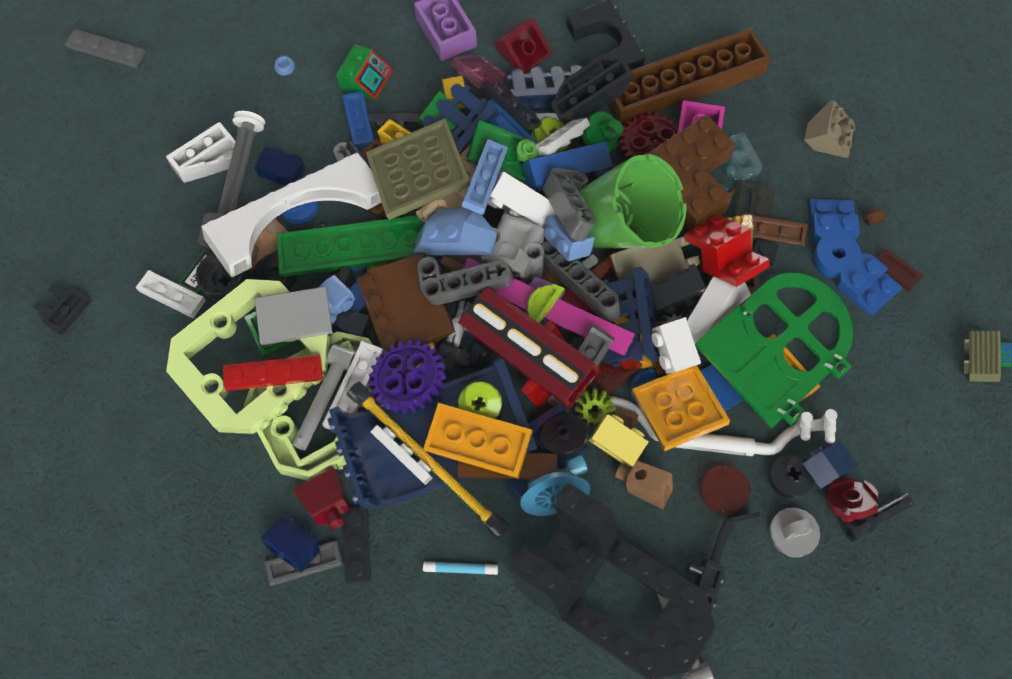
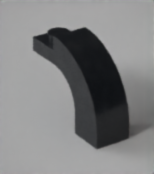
[333,266,373,338]

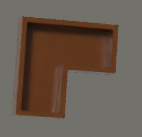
[646,114,736,230]

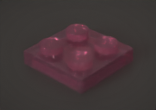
[451,54,507,88]

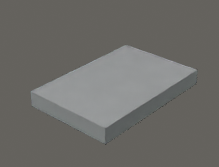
[255,287,333,345]

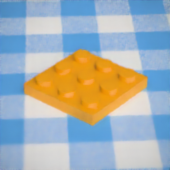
[632,365,730,451]

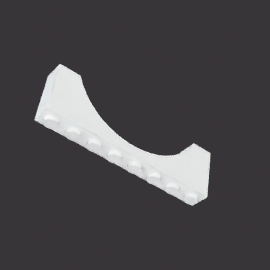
[201,153,382,278]

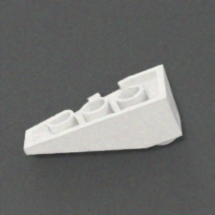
[687,277,751,344]

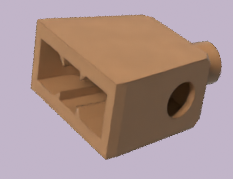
[615,461,673,510]

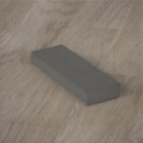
[265,540,343,586]

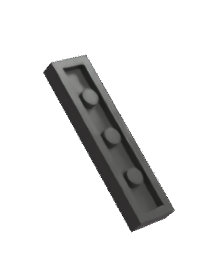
[65,29,146,68]
[547,325,615,414]

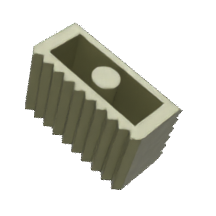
[964,331,1001,382]

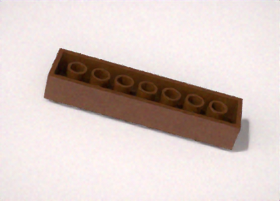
[608,28,771,125]

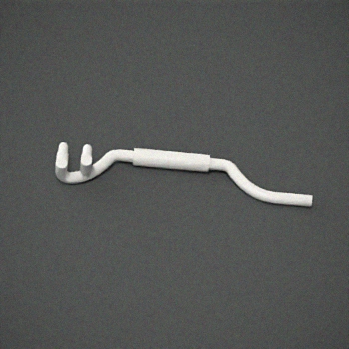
[575,393,838,456]

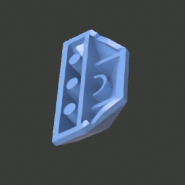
[413,208,497,255]

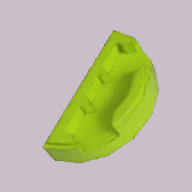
[528,284,565,324]

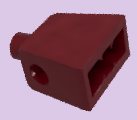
[292,467,349,529]

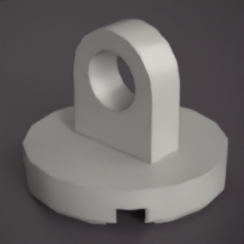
[769,508,820,557]

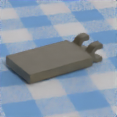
[609,236,701,298]

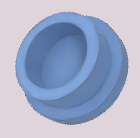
[275,56,295,76]

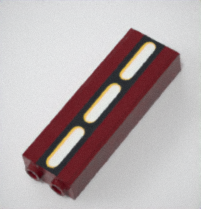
[458,286,600,409]

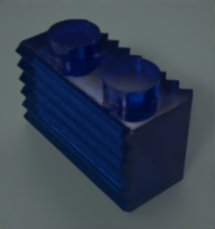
[253,146,306,186]
[260,516,321,572]

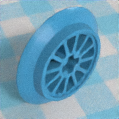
[520,472,591,516]

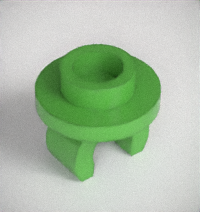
[516,139,538,163]

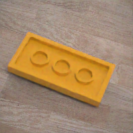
[423,403,533,479]

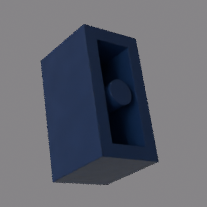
[803,441,858,489]

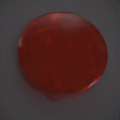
[700,465,750,515]

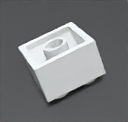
[651,317,701,374]

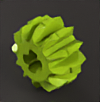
[575,388,615,429]

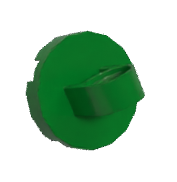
[582,112,624,153]

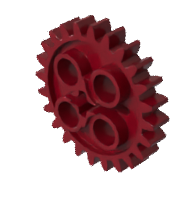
[618,111,679,161]

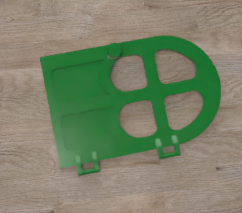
[695,273,853,428]

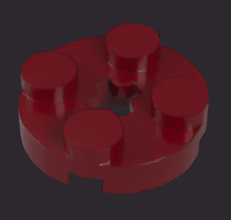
[827,478,878,522]

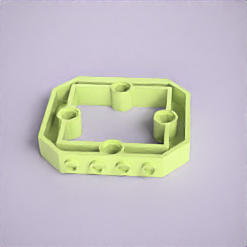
[166,279,331,434]
[244,331,397,481]

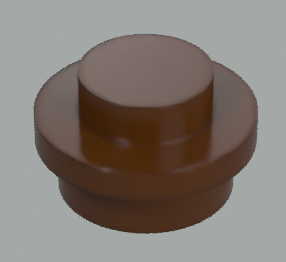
[863,207,886,226]

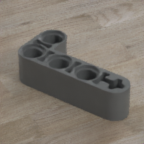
[542,168,596,242]
[417,257,513,305]

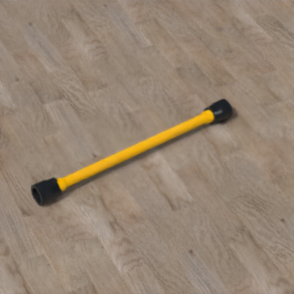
[346,381,510,540]

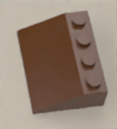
[357,253,456,353]

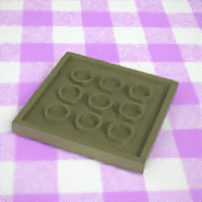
[366,119,471,220]

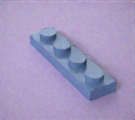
[462,139,508,215]

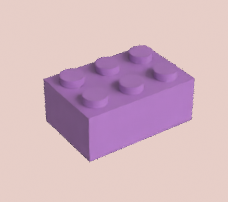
[414,0,477,61]

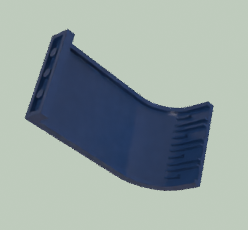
[328,359,537,509]

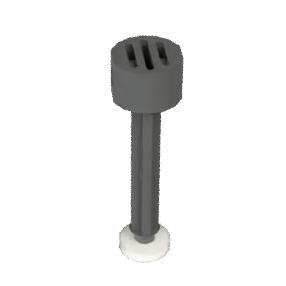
[197,111,266,250]

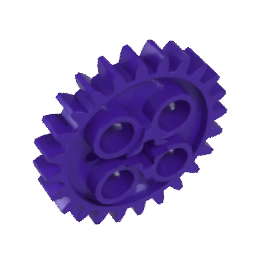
[369,339,446,414]

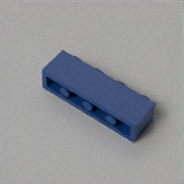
[521,141,613,192]

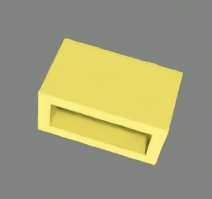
[588,414,648,467]

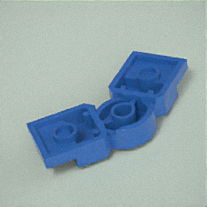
[809,199,903,317]

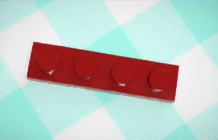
[223,355,323,391]

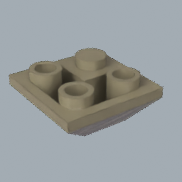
[804,100,855,158]

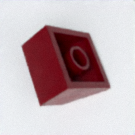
[493,18,553,74]

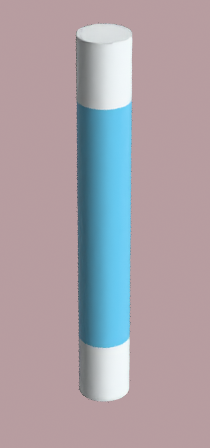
[423,561,498,575]

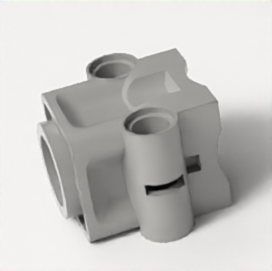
[481,214,544,285]

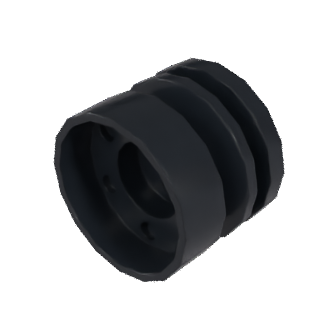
[195,253,252,304]

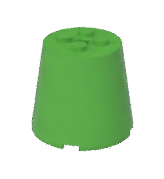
[579,154,686,248]

